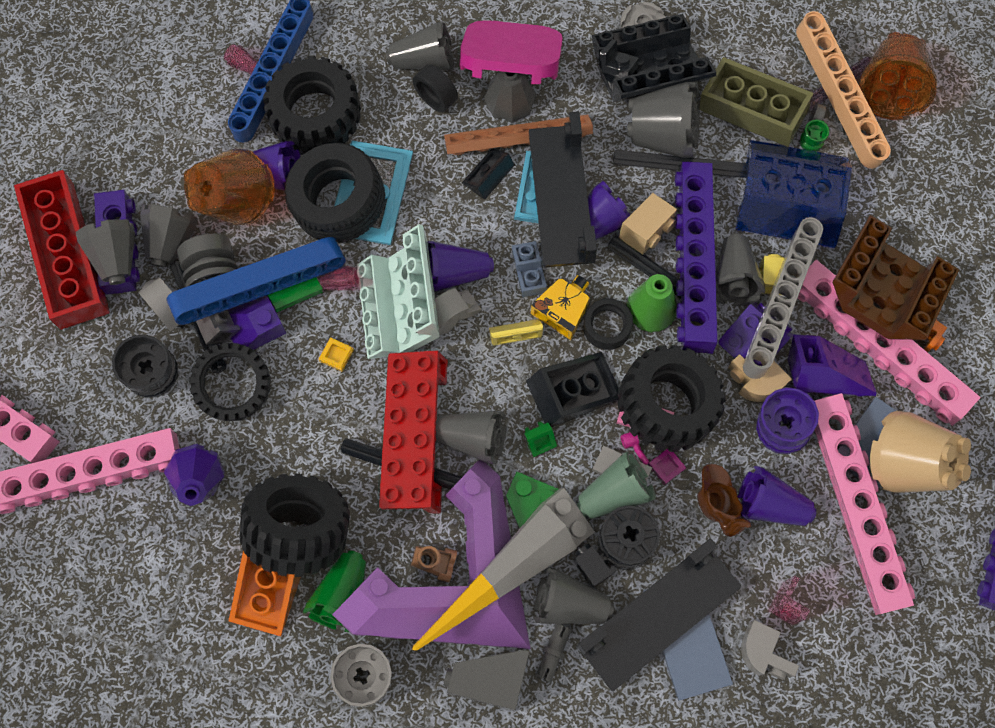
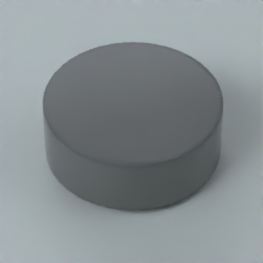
[808,103,826,122]

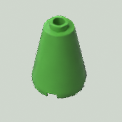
[626,274,677,332]

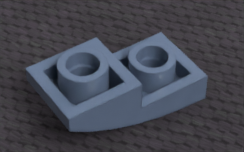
[511,241,547,297]

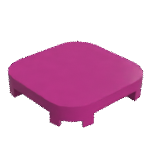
[460,20,563,84]

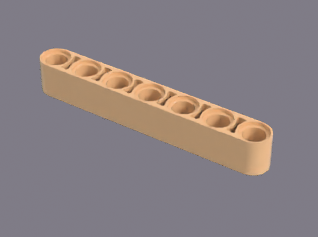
[796,11,891,169]

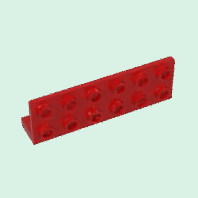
[379,351,448,514]

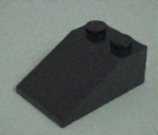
[526,352,620,427]

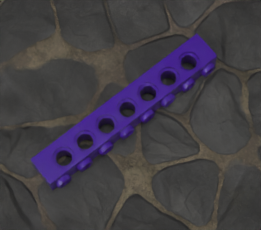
[675,162,717,354]

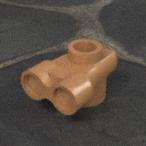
[411,546,457,583]

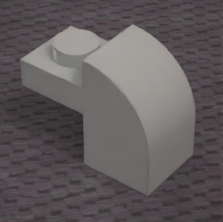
[138,277,179,331]
[435,288,481,335]
[741,620,799,680]

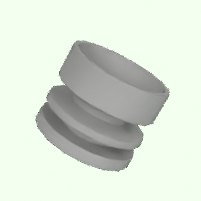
[330,644,392,708]

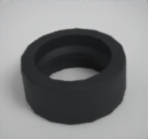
[412,64,458,113]
[583,298,633,350]

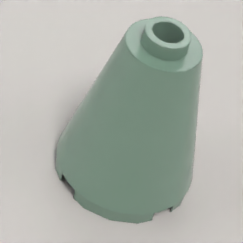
[577,452,656,519]

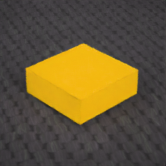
[318,337,354,372]

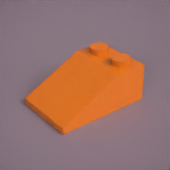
[229,551,301,636]

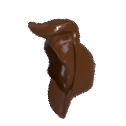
[697,464,751,537]

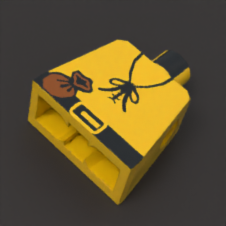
[531,275,590,340]

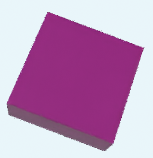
[648,449,686,485]

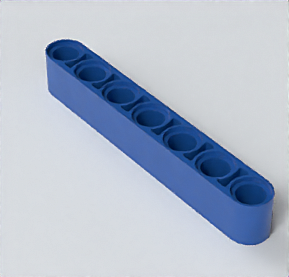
[228,0,313,143]
[166,237,346,325]

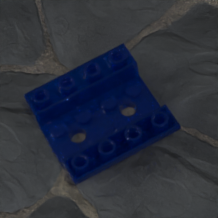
[736,140,852,248]

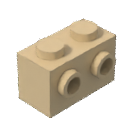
[619,193,677,255]

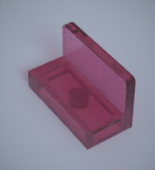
[767,575,810,625]

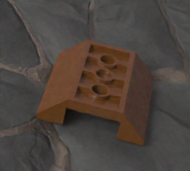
[832,215,960,340]

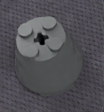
[627,82,700,158]

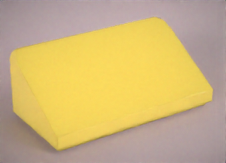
[489,319,543,346]

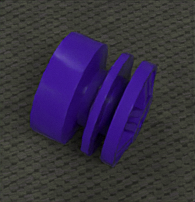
[756,387,819,454]

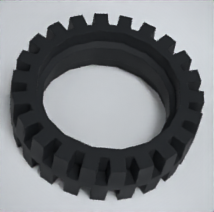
[189,343,271,421]

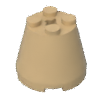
[870,411,971,493]

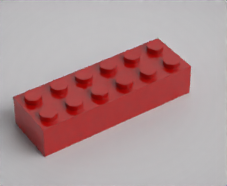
[14,170,110,330]

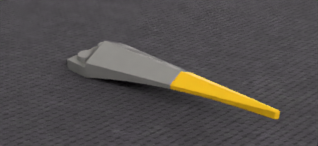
[412,488,595,650]

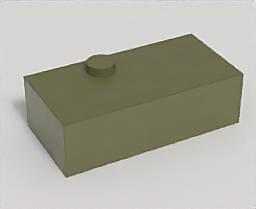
[700,57,814,147]

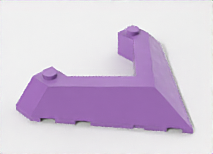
[332,460,530,649]

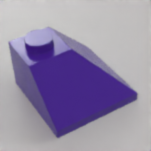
[228,295,286,350]

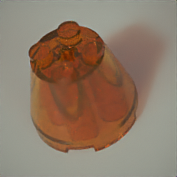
[859,32,937,120]
[184,149,275,225]

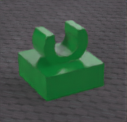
[524,421,557,457]

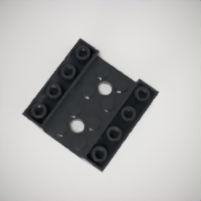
[592,14,717,102]

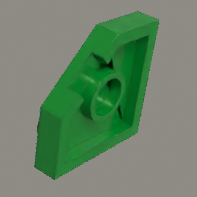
[506,471,559,529]

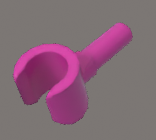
[620,432,649,465]

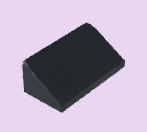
[462,148,515,199]

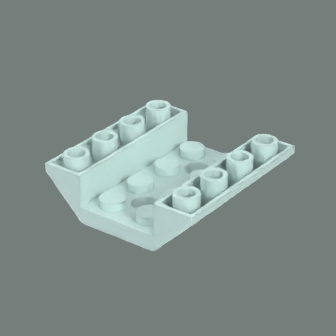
[357,224,440,359]

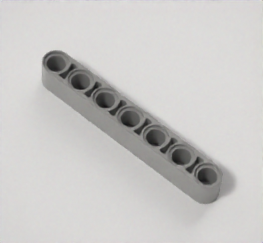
[743,217,823,379]

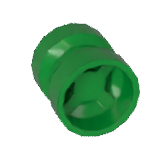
[799,120,830,152]

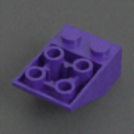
[788,334,877,396]

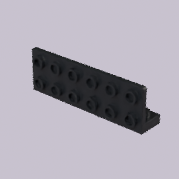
[529,111,597,268]
[577,538,741,691]

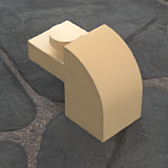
[728,355,792,402]

